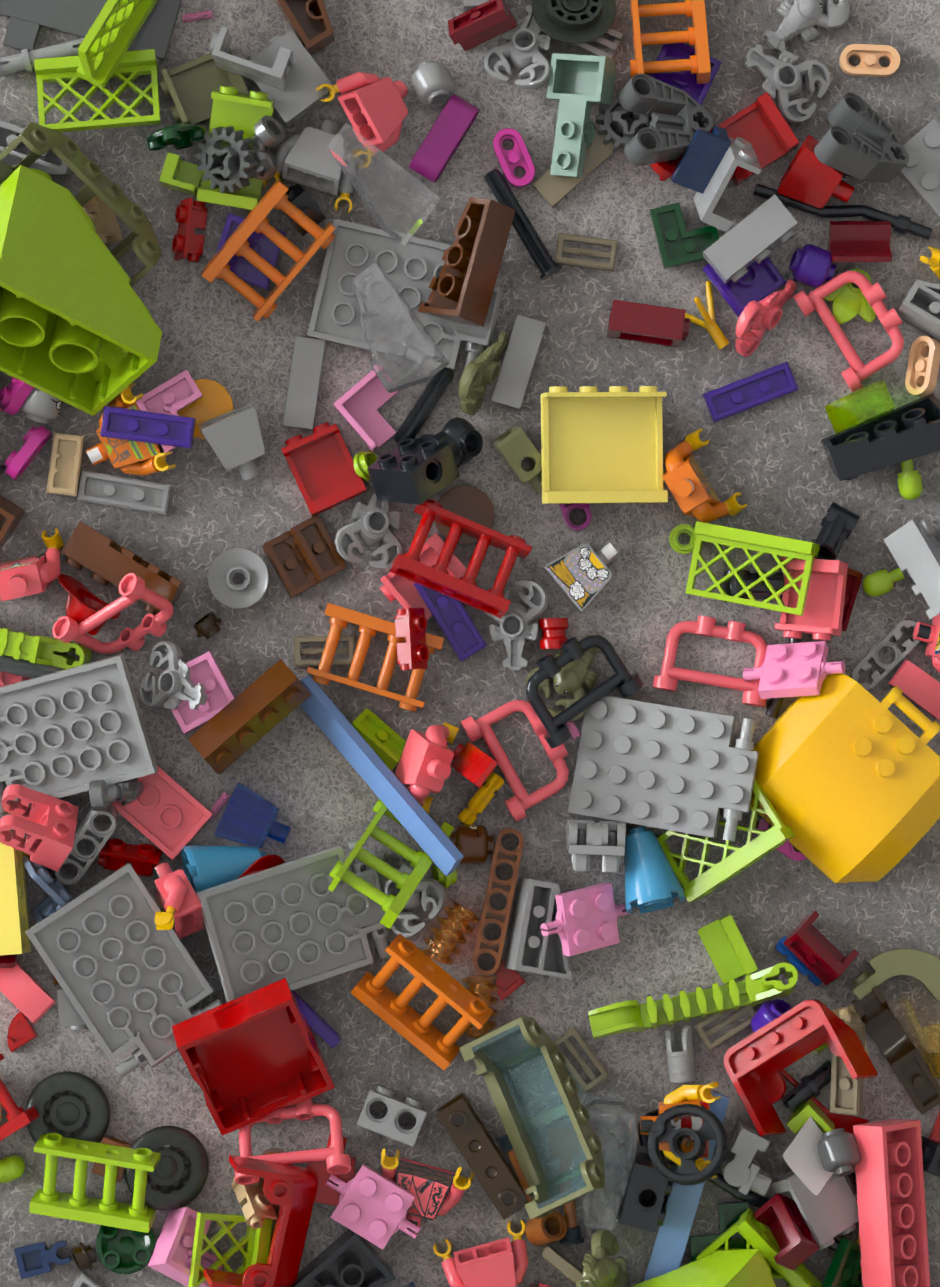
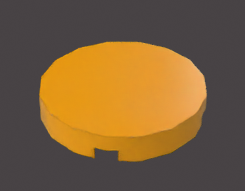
[177,379,234,440]

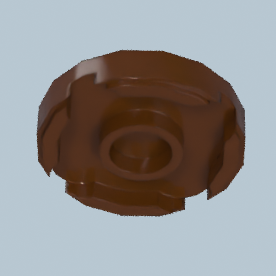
[435,485,495,546]

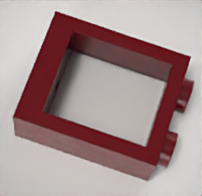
[606,300,690,348]

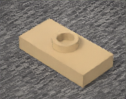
[46,433,85,497]

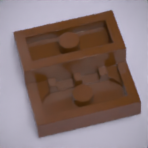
[262,514,347,598]

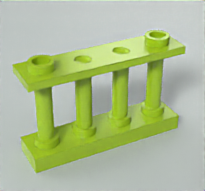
[328,799,454,929]
[29,1133,161,1233]

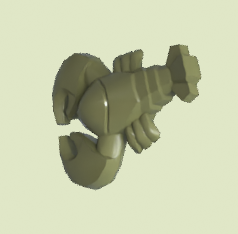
[458,331,509,416]
[525,634,603,722]
[576,1229,629,1287]

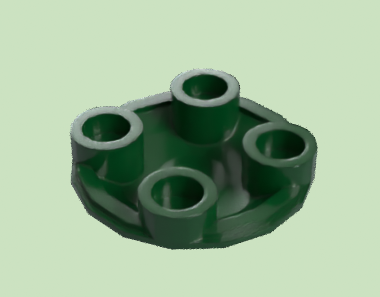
[147,123,206,151]
[95,1225,156,1275]

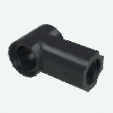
[814,502,860,560]
[723,570,784,602]

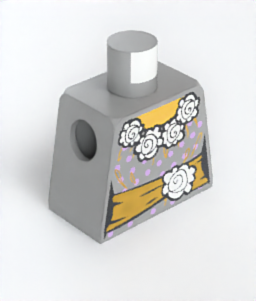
[544,541,619,613]

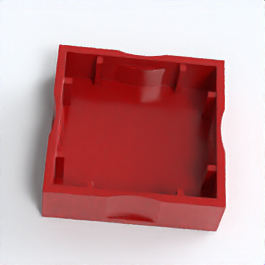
[172,978,335,1136]

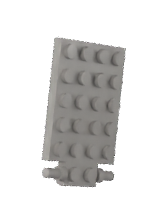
[307,218,504,371]
[0,654,158,813]
[568,696,759,842]
[196,839,390,1002]
[25,863,222,1078]

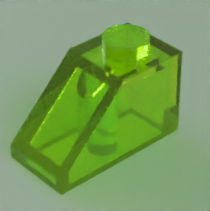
[824,379,895,434]

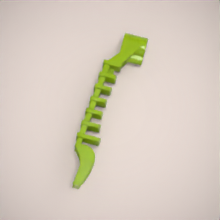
[0,627,92,669]
[588,962,798,1039]

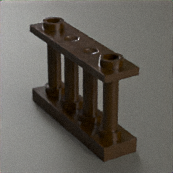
[437,1092,529,1220]

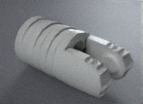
[665,1026,697,1083]

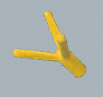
[685,281,729,350]

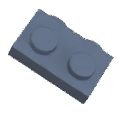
[22,855,74,923]

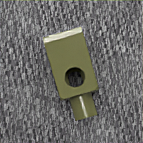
[490,425,542,494]

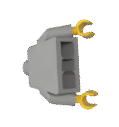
[262,120,357,213]

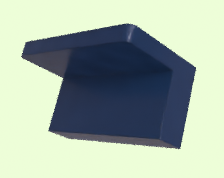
[671,125,731,194]

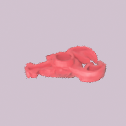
[735,279,796,357]

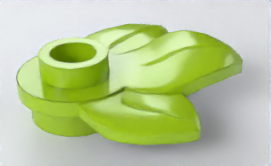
[823,268,876,325]

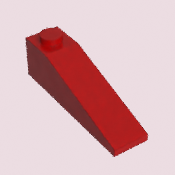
[450,742,498,788]

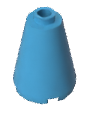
[624,827,686,914]
[181,845,266,893]

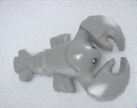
[765,0,850,53]
[483,4,551,89]
[744,44,830,123]
[334,481,403,569]
[483,580,549,671]
[139,641,208,710]
[372,850,446,937]

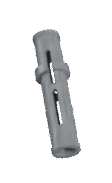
[0,37,84,78]

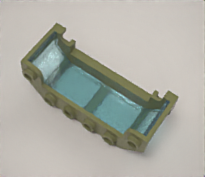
[459,1017,605,1219]

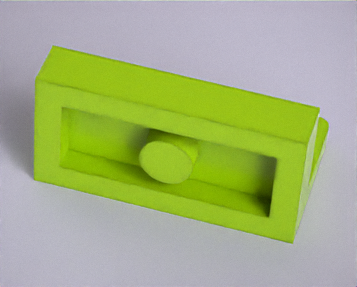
[351,708,406,771]
[697,914,758,984]

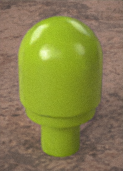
[897,459,923,500]
[862,567,905,597]
[0,1155,25,1184]

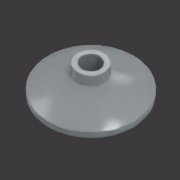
[208,548,269,609]

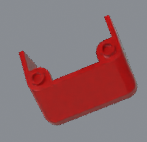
[723,1000,878,1137]
[203,1155,318,1287]

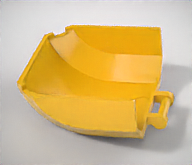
[750,673,940,884]

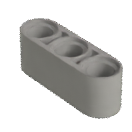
[55,804,117,885]

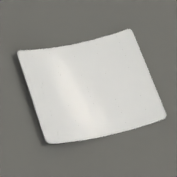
[783,1116,834,1196]

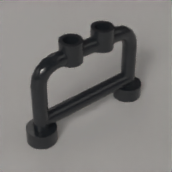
[526,635,643,748]

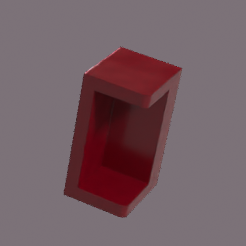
[783,911,859,986]
[753,1193,820,1270]

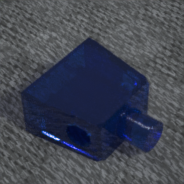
[214,782,291,848]

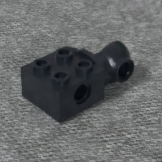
[367,417,483,505]
[617,1109,676,1232]

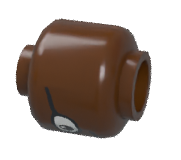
[451,825,494,865]

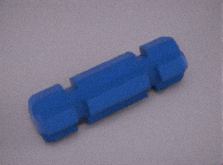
[775,936,822,986]

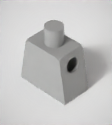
[198,403,265,480]

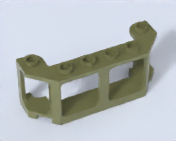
[0,122,162,287]

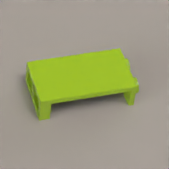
[196,85,275,210]

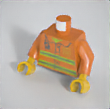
[86,383,176,476]
[662,428,747,523]

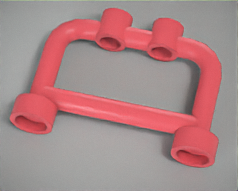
[793,271,904,393]
[52,573,174,654]
[652,616,767,708]
[460,699,569,822]
[234,1098,351,1185]

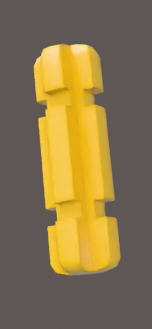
[458,772,504,825]

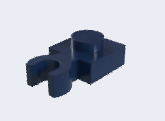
[14,1240,72,1279]

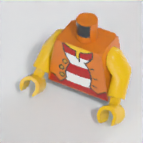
[640,1082,721,1179]

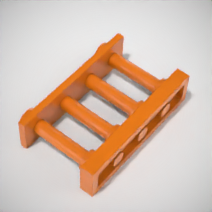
[630,0,711,84]
[201,179,336,322]
[306,603,444,712]
[350,933,494,1071]

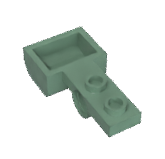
[546,53,616,178]

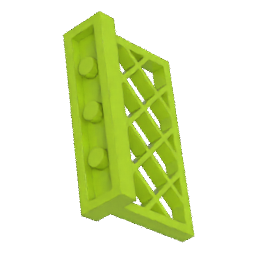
[76,0,158,89]
[34,49,161,132]
[685,521,820,616]
[657,778,795,903]
[696,1209,822,1287]
[188,1212,273,1287]

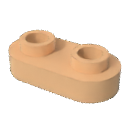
[839,44,901,77]
[905,336,940,397]

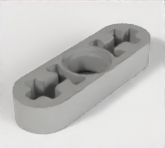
[850,620,920,690]

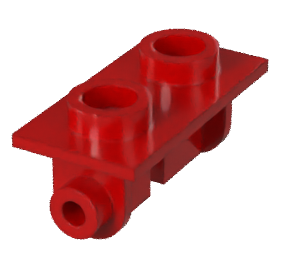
[172,197,208,262]
[395,608,429,671]
[98,838,163,877]

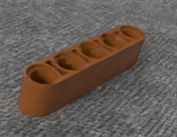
[473,828,524,976]

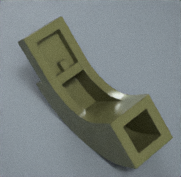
[849,948,940,1001]

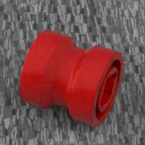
[538,618,569,650]

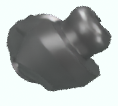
[249,115,285,180]
[89,778,144,811]

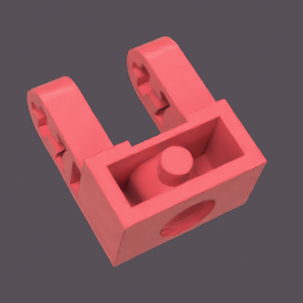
[0,784,79,872]

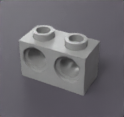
[356,1085,427,1147]

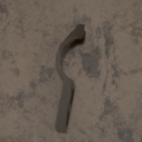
[851,986,940,1115]

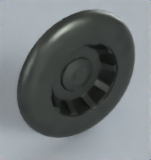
[532,0,616,44]
[25,1071,110,1143]
[124,1126,209,1211]

